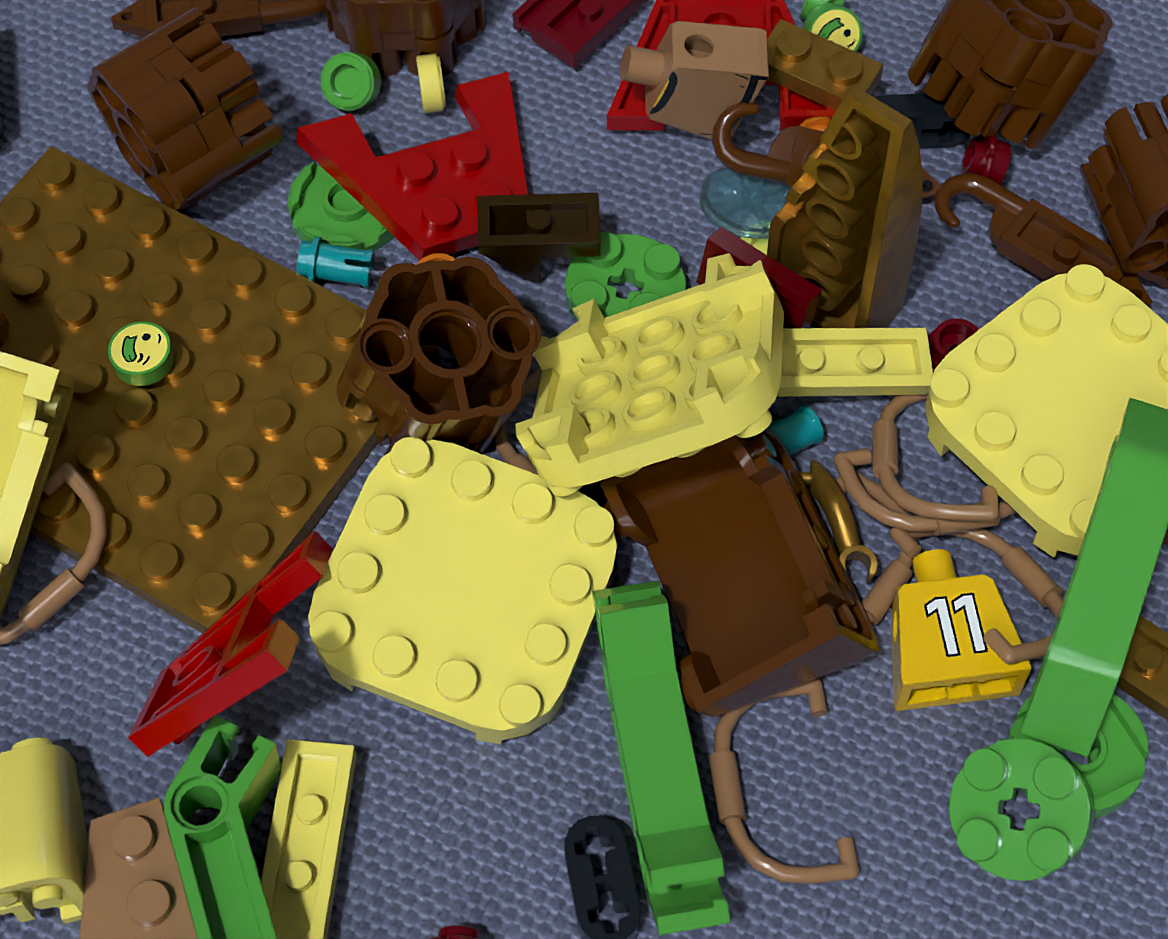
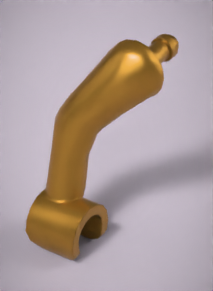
[799,459,878,585]

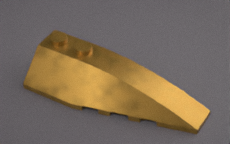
[767,85,923,328]

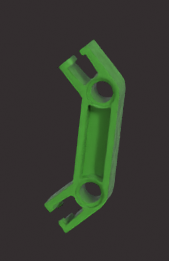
[1020,397,1168,757]
[592,580,730,935]
[164,715,281,939]

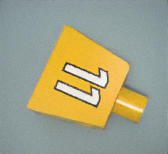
[891,549,1031,711]

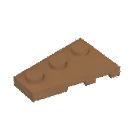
[79,797,198,939]

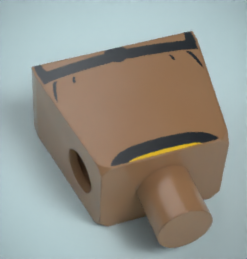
[620,21,769,139]

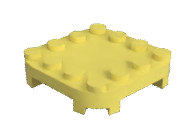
[515,253,784,496]
[925,264,1168,557]
[308,437,617,745]

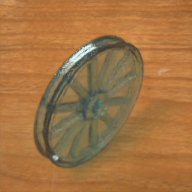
[699,167,792,239]

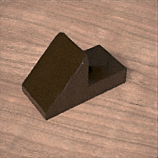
[477,192,601,283]

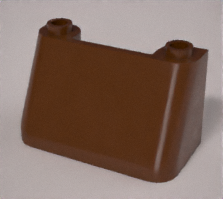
[600,426,879,717]

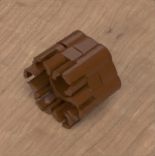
[322,0,487,78]
[908,0,1113,149]
[87,7,283,212]
[1080,94,1168,288]
[336,257,541,456]

